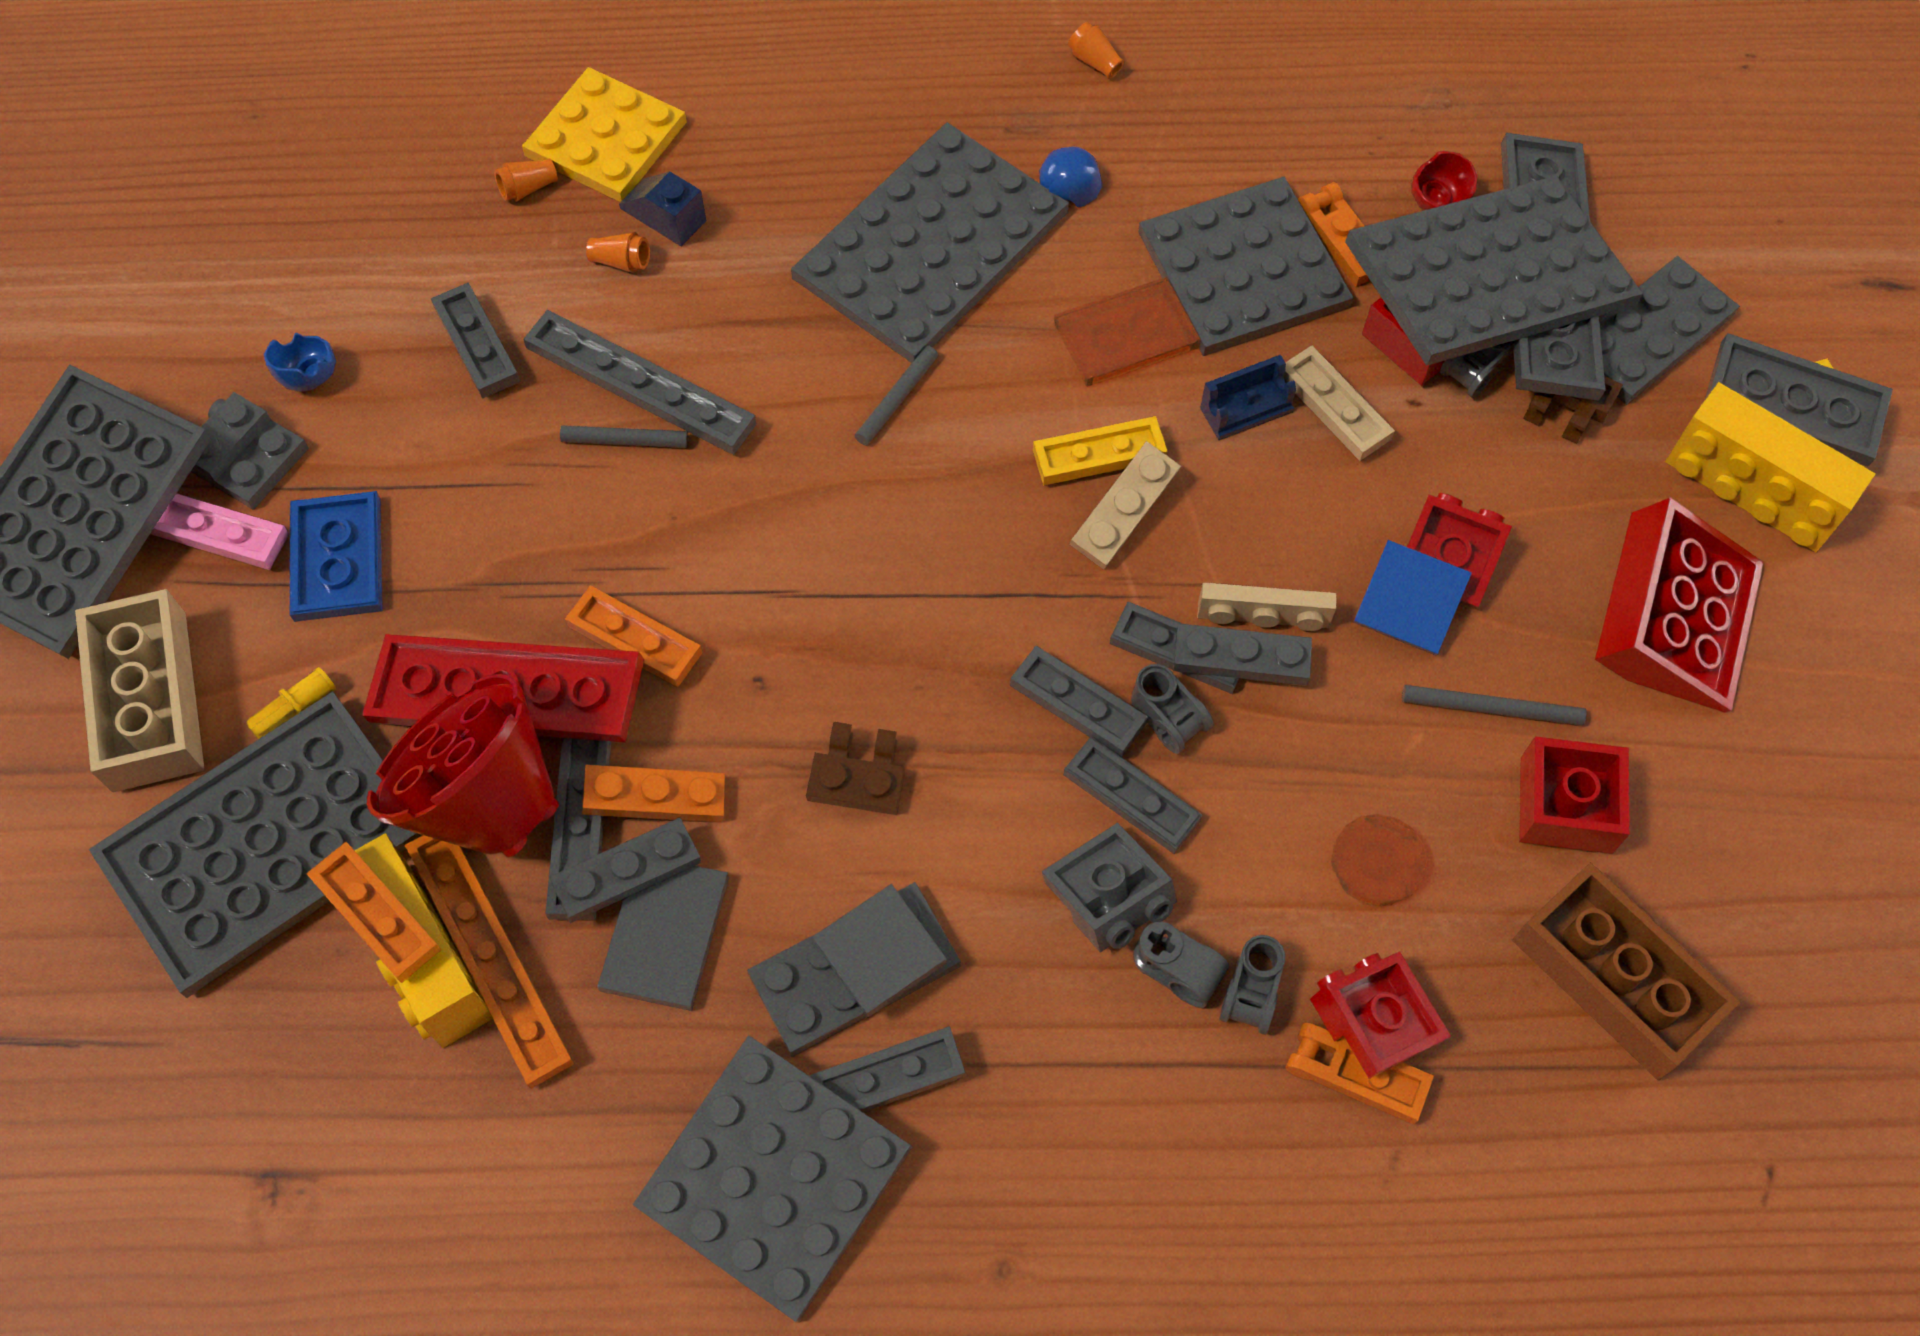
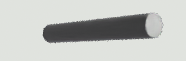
[855,346,938,446]
[560,425,689,448]

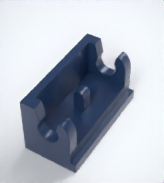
[1200,354,1296,440]

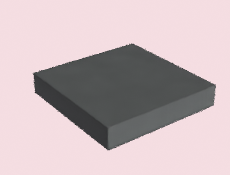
[812,884,947,1018]

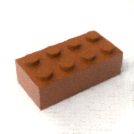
[1512,862,1741,1081]

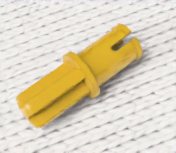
[246,667,336,739]

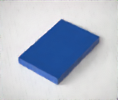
[290,491,383,622]

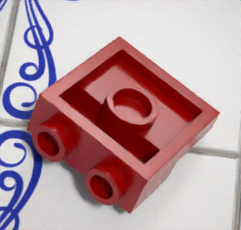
[1407,493,1512,609]
[1310,951,1451,1079]

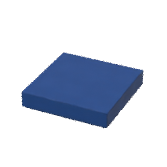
[1353,540,1472,656]

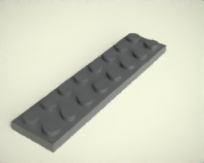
[1501,133,1605,400]

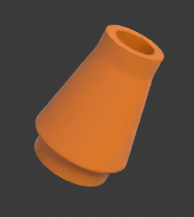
[1068,22,1124,79]
[494,158,558,202]
[586,232,650,273]

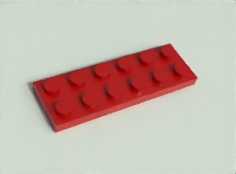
[362,634,644,743]

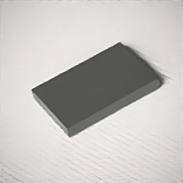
[597,866,729,1011]

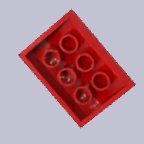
[1595,497,1764,713]

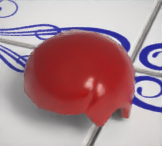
[1411,151,1478,210]

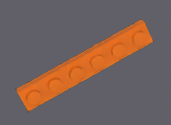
[405,835,574,1089]

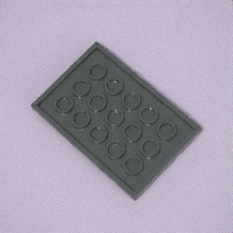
[791,122,1069,363]
[1345,176,1643,366]
[0,364,213,659]
[89,692,423,998]

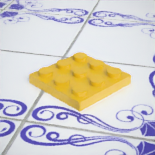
[522,67,687,202]

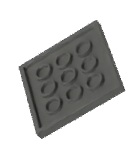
[1138,176,1354,356]
[633,1035,913,1322]

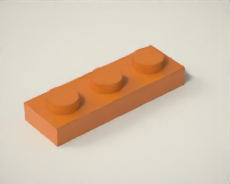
[565,585,702,688]
[582,764,725,822]
[306,841,441,983]

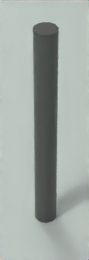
[1402,685,1586,726]

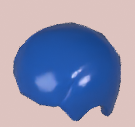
[1039,146,1102,207]
[263,333,336,392]

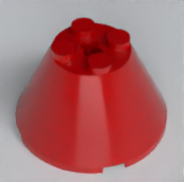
[367,674,559,857]

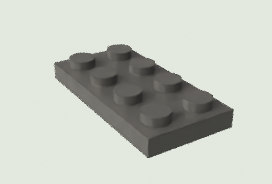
[1599,256,1740,405]
[1704,333,1893,467]
[747,882,961,1057]

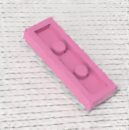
[151,494,289,570]

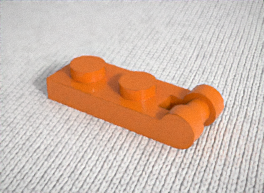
[1298,182,1370,287]
[1285,1023,1434,1125]

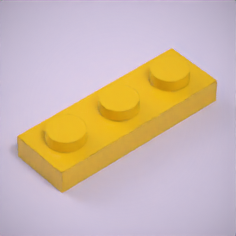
[1033,416,1168,486]

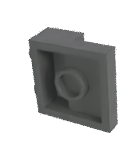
[191,392,309,510]
[1042,823,1177,952]

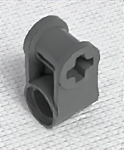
[1440,341,1514,398]
[1131,664,1214,754]
[1133,922,1229,1008]
[1219,935,1285,1035]

